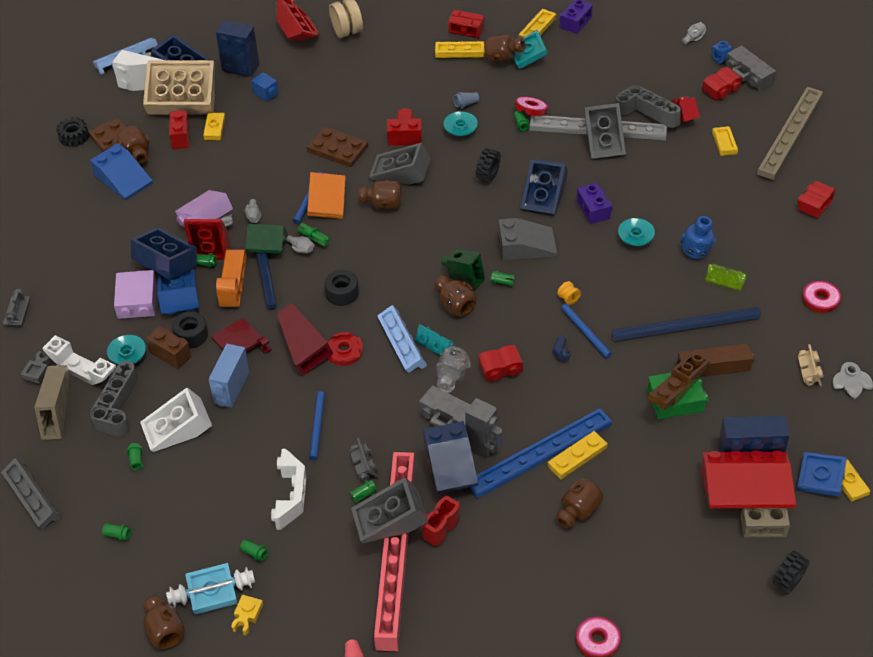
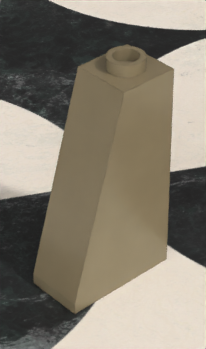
[34,365,70,440]

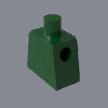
[441,249,485,291]

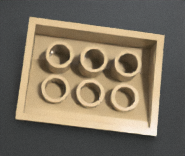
[143,61,215,115]

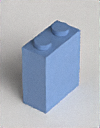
[209,344,250,408]

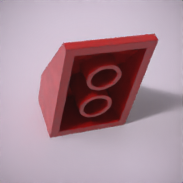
[184,219,231,260]

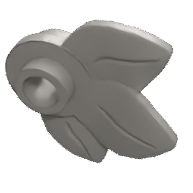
[833,362,873,399]

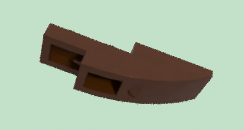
[648,351,710,410]

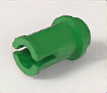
[513,111,530,131]
[196,253,217,268]
[491,270,515,287]
[126,443,143,470]
[349,480,377,503]
[102,523,131,541]
[240,538,268,561]

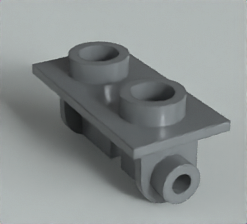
[3,289,30,326]
[350,438,378,481]

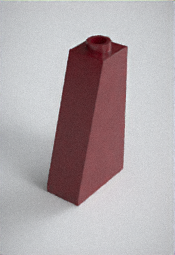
[277,303,333,376]

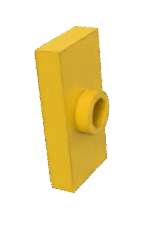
[203,113,225,140]
[842,460,870,502]

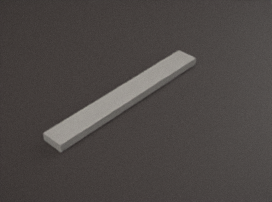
[529,116,667,140]

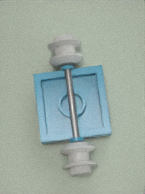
[166,563,255,615]

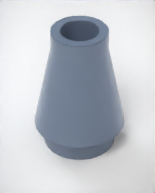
[453,92,479,109]

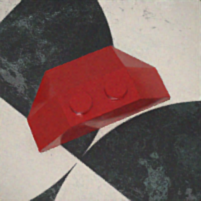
[276,0,319,41]

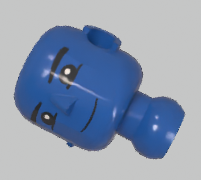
[680,216,716,259]

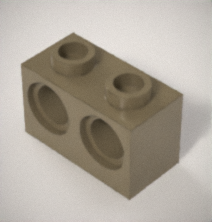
[741,508,790,538]

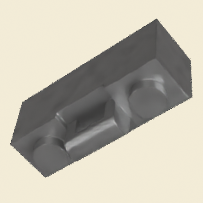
[725,46,776,91]
[419,385,470,427]
[465,398,502,459]

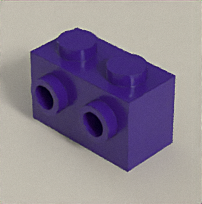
[559,0,593,34]
[576,183,613,224]

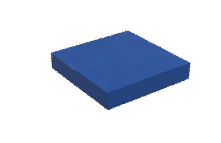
[797,452,847,496]

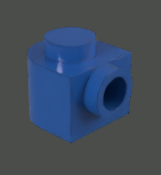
[712,41,733,64]

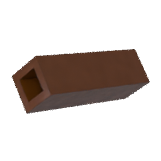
[677,344,755,377]

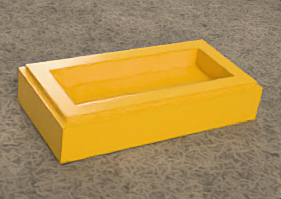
[712,126,738,156]

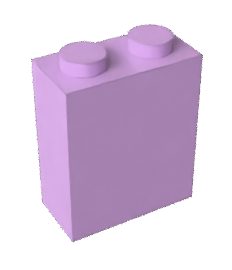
[175,190,233,227]
[114,270,157,319]

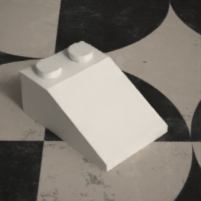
[112,50,166,91]
[140,388,212,452]

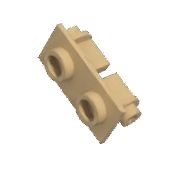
[798,344,824,386]

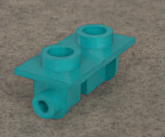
[415,324,455,358]

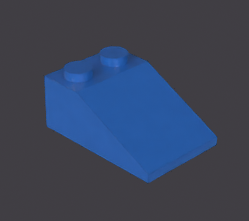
[90,143,153,201]
[157,269,199,315]

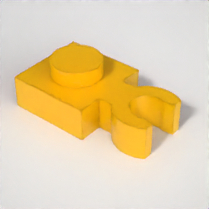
[232,595,264,635]

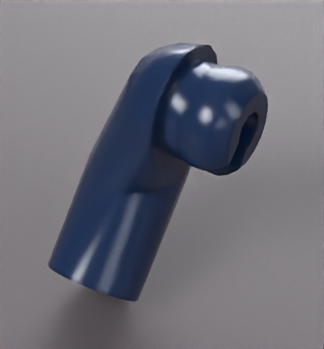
[553,336,571,361]

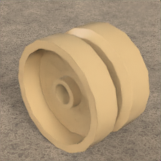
[329,0,363,38]

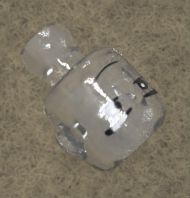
[435,346,471,393]

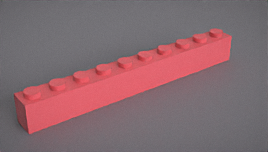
[374,452,415,651]

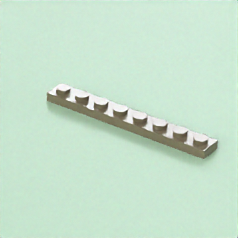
[757,87,823,180]

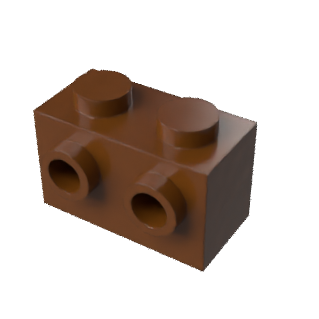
[146,326,191,370]

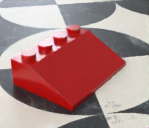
[701,451,796,508]

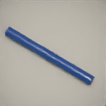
[293,171,323,224]
[561,304,612,358]
[309,391,325,461]

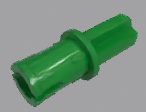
[298,223,330,246]

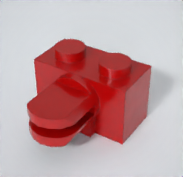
[387,108,422,146]

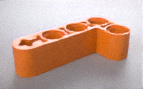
[216,250,246,307]

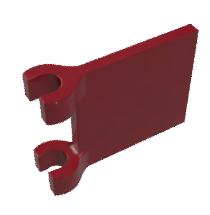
[211,318,271,354]

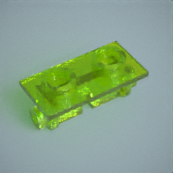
[705,263,746,291]

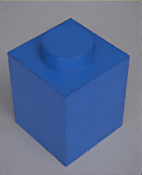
[251,72,279,101]

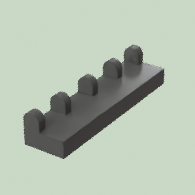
[1,458,61,529]

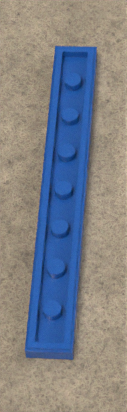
[468,408,612,499]

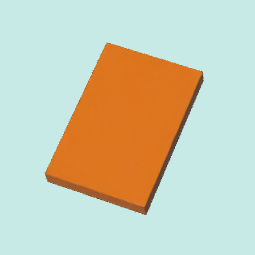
[307,172,345,219]

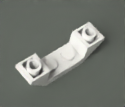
[43,335,116,385]
[271,449,307,530]

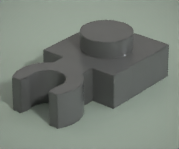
[20,351,52,384]

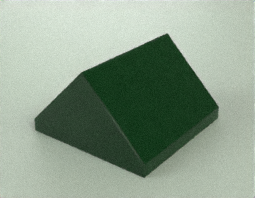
[245,224,288,254]

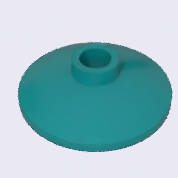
[444,112,478,136]
[618,218,655,246]
[107,335,146,365]

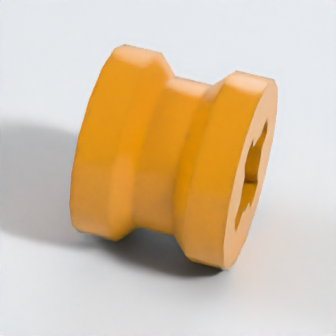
[557,281,581,305]

